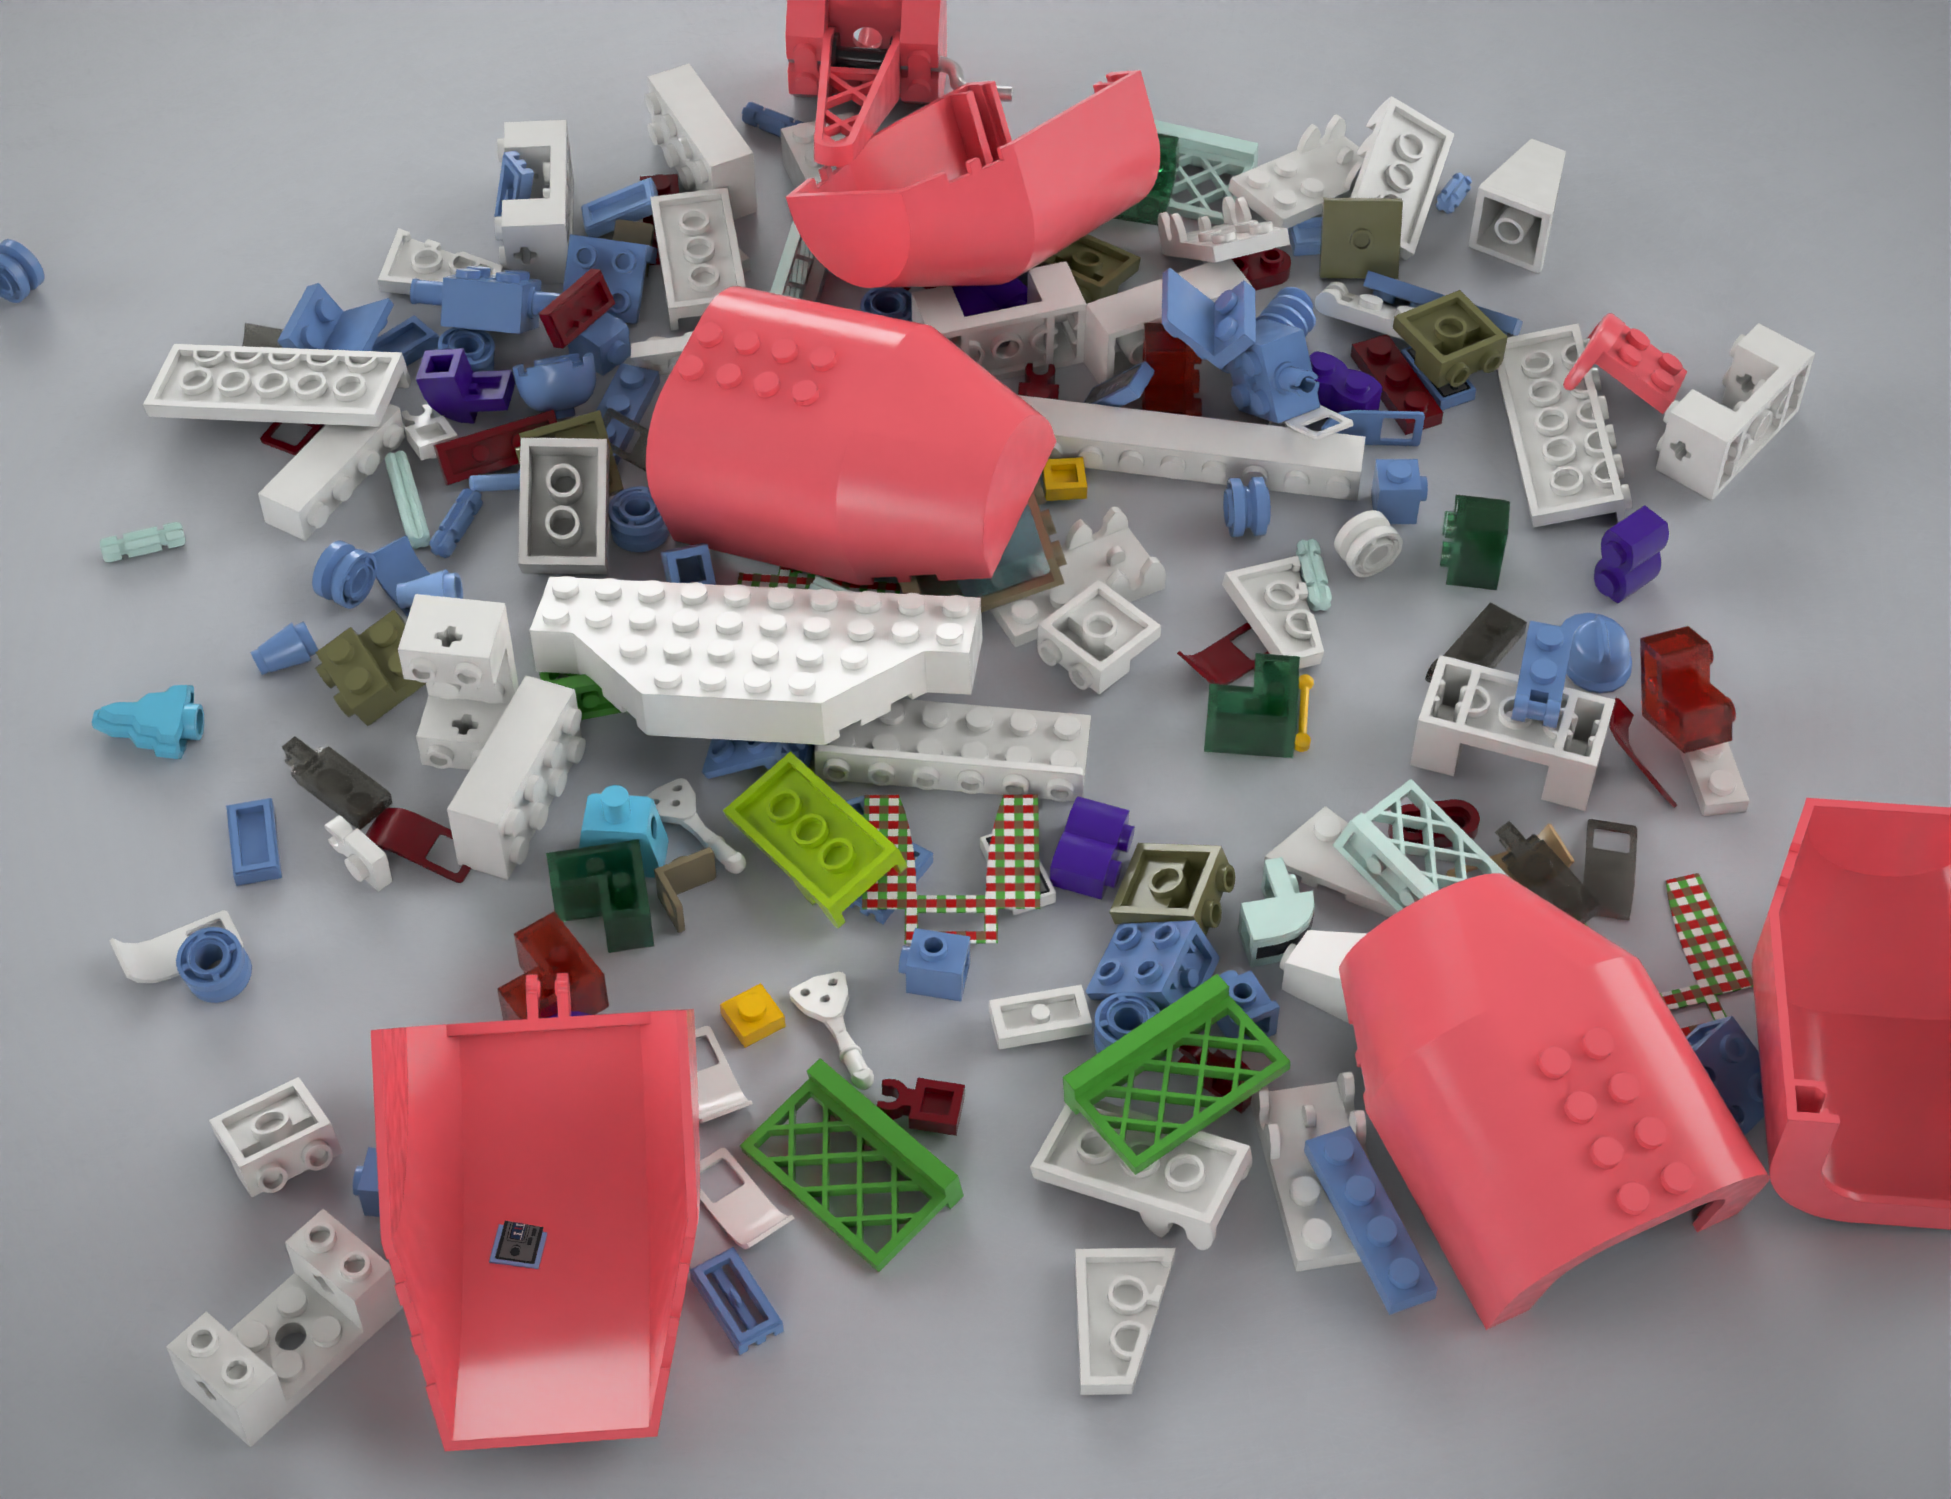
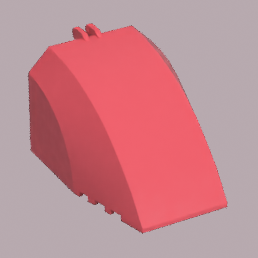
[371,973,700,1452]

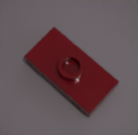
[538,269,616,349]

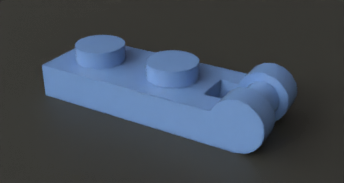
[1511,621,1574,728]

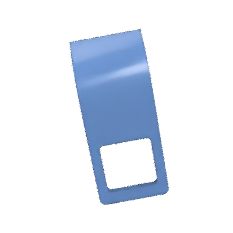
[1321,410,1425,446]
[371,535,430,617]

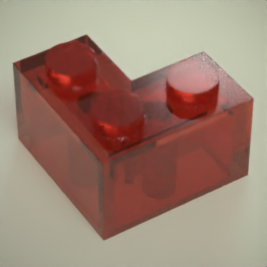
[1141,323,1202,417]
[1640,626,1736,754]
[497,911,609,1021]

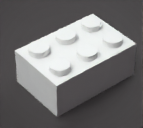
[518,438,610,574]

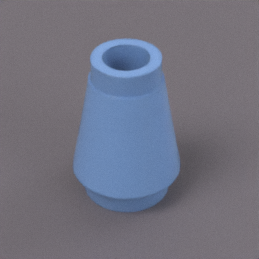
[250,621,318,675]

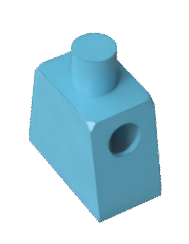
[576,785,669,878]

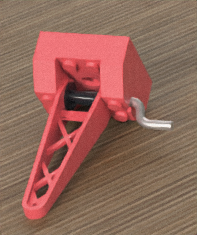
[785,0,1013,166]

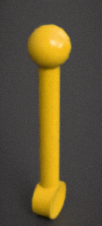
[1293,674,1314,752]

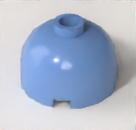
[512,353,596,419]

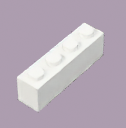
[258,403,405,541]

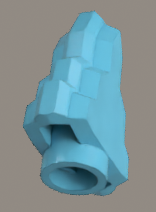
[91,685,204,759]

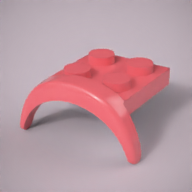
[1563,313,1688,414]

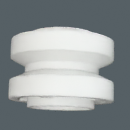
[1334,510,1403,577]

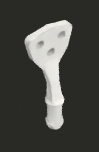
[647,778,746,874]
[789,971,874,1090]

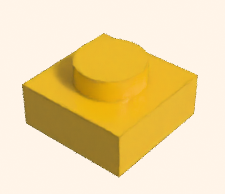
[1042,457,1088,501]
[720,983,786,1048]

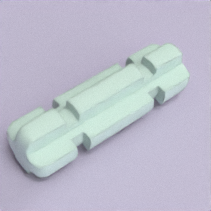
[100,521,186,563]
[1296,538,1332,612]

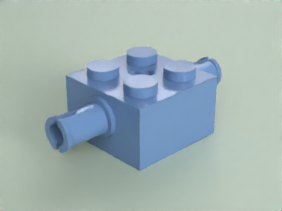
[410,266,561,334]
[1220,318,1320,424]

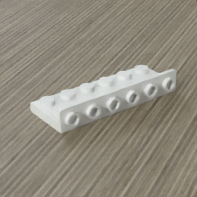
[1496,323,1632,528]
[143,344,411,427]
[814,699,1091,802]

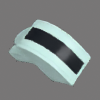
[1238,857,1315,967]

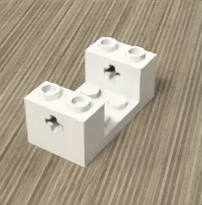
[494,120,574,284]
[912,261,1086,380]
[1656,323,1815,501]
[398,594,519,770]
[1410,655,1615,811]
[166,1209,403,1447]

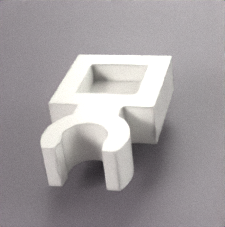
[402,404,458,461]
[324,815,393,892]

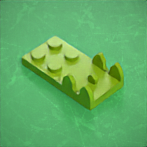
[723,751,908,929]

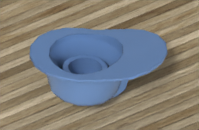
[1561,613,1632,693]

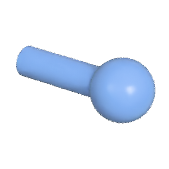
[469,469,520,492]

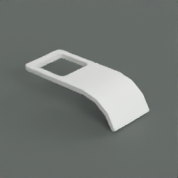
[1268,405,1354,440]
[109,910,244,983]
[695,1026,753,1124]
[700,1148,795,1249]

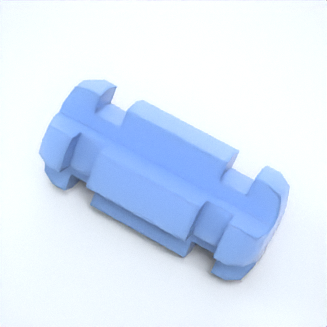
[1436,172,1472,214]

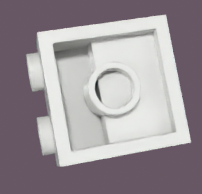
[1037,579,1161,694]
[209,1077,343,1197]

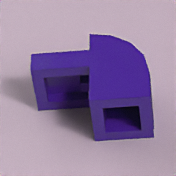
[416,348,516,424]

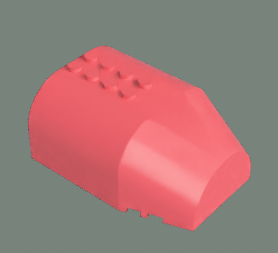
[786,70,1160,288]
[646,286,1057,585]
[1752,798,1951,1230]
[1339,873,1770,1330]

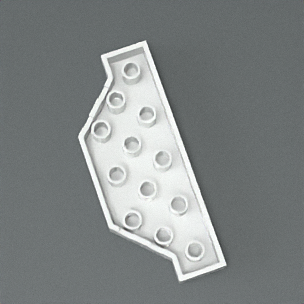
[529,576,982,745]

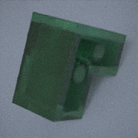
[1439,494,1510,590]
[1204,653,1300,758]
[546,839,655,953]

